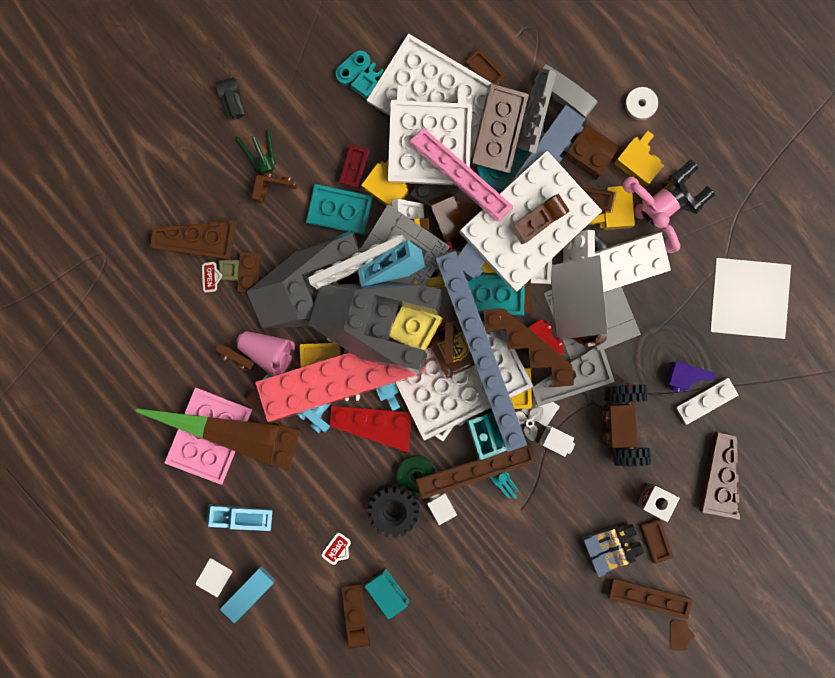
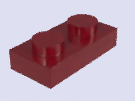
[339,144,370,189]

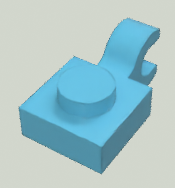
[376,383,400,411]

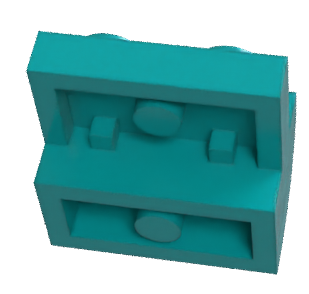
[466,412,507,460]

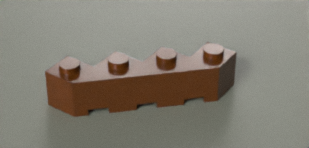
[483,308,574,387]

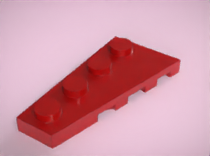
[330,406,411,453]

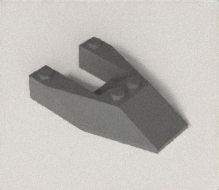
[247,230,360,328]
[309,281,444,375]

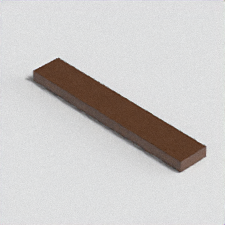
[415,443,536,499]

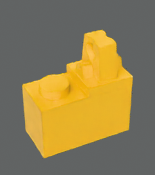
[614,131,664,188]
[361,159,408,207]
[589,186,635,230]

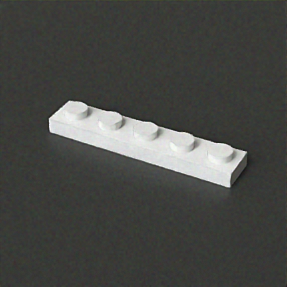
[308,235,406,290]

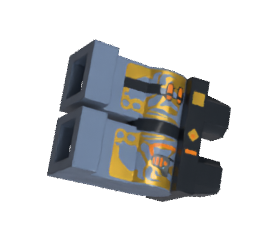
[582,524,644,577]

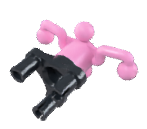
[623,159,715,253]

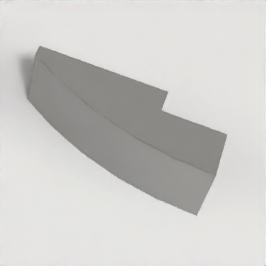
[534,64,598,118]

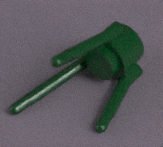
[236,130,277,174]

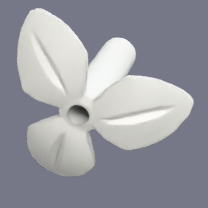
[515,407,544,441]

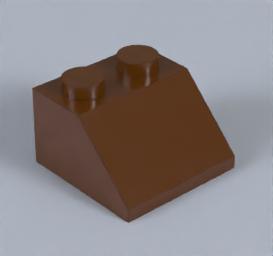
[564,125,620,180]

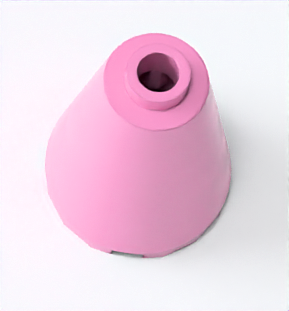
[236,331,295,377]

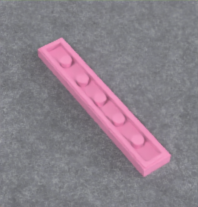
[409,128,513,223]

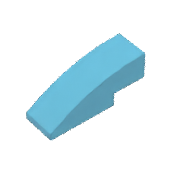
[206,504,272,531]
[220,566,276,623]

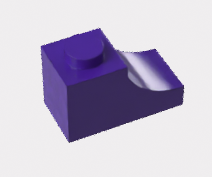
[665,361,715,393]

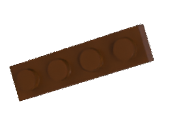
[608,578,693,619]

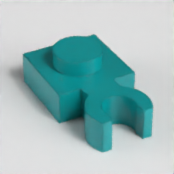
[351,63,384,100]

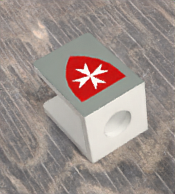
[636,483,680,522]

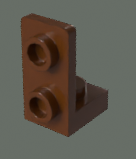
[252,173,298,203]

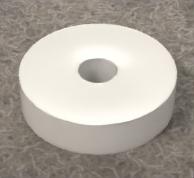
[625,87,658,120]

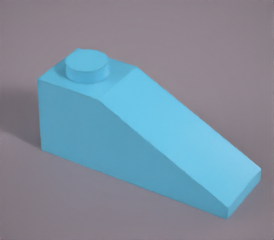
[358,240,425,286]

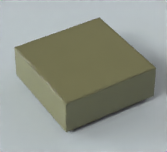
[219,260,239,281]

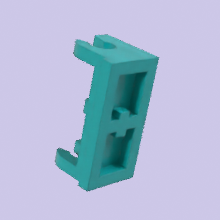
[365,569,410,620]

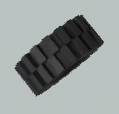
[367,483,420,538]

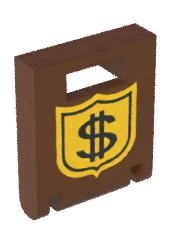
[429,319,475,378]

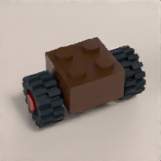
[600,384,651,467]

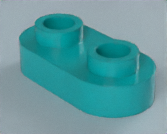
[336,51,371,86]

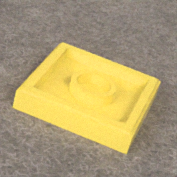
[390,306,442,350]

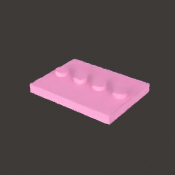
[165,387,252,485]

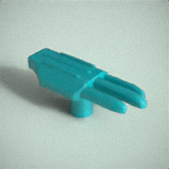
[490,472,518,499]

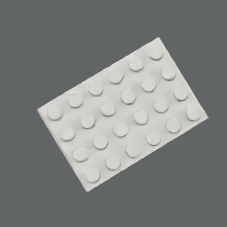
[367,33,493,160]
[459,151,602,293]
[396,321,533,441]

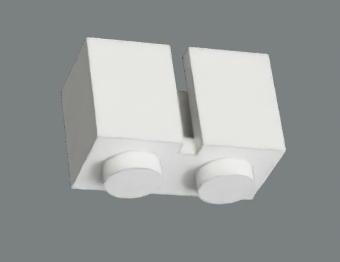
[538,426,575,456]

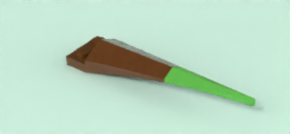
[135,409,300,470]

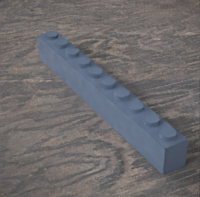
[458,105,585,282]
[435,249,527,452]

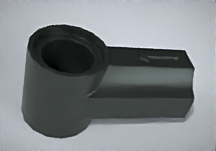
[215,77,245,120]

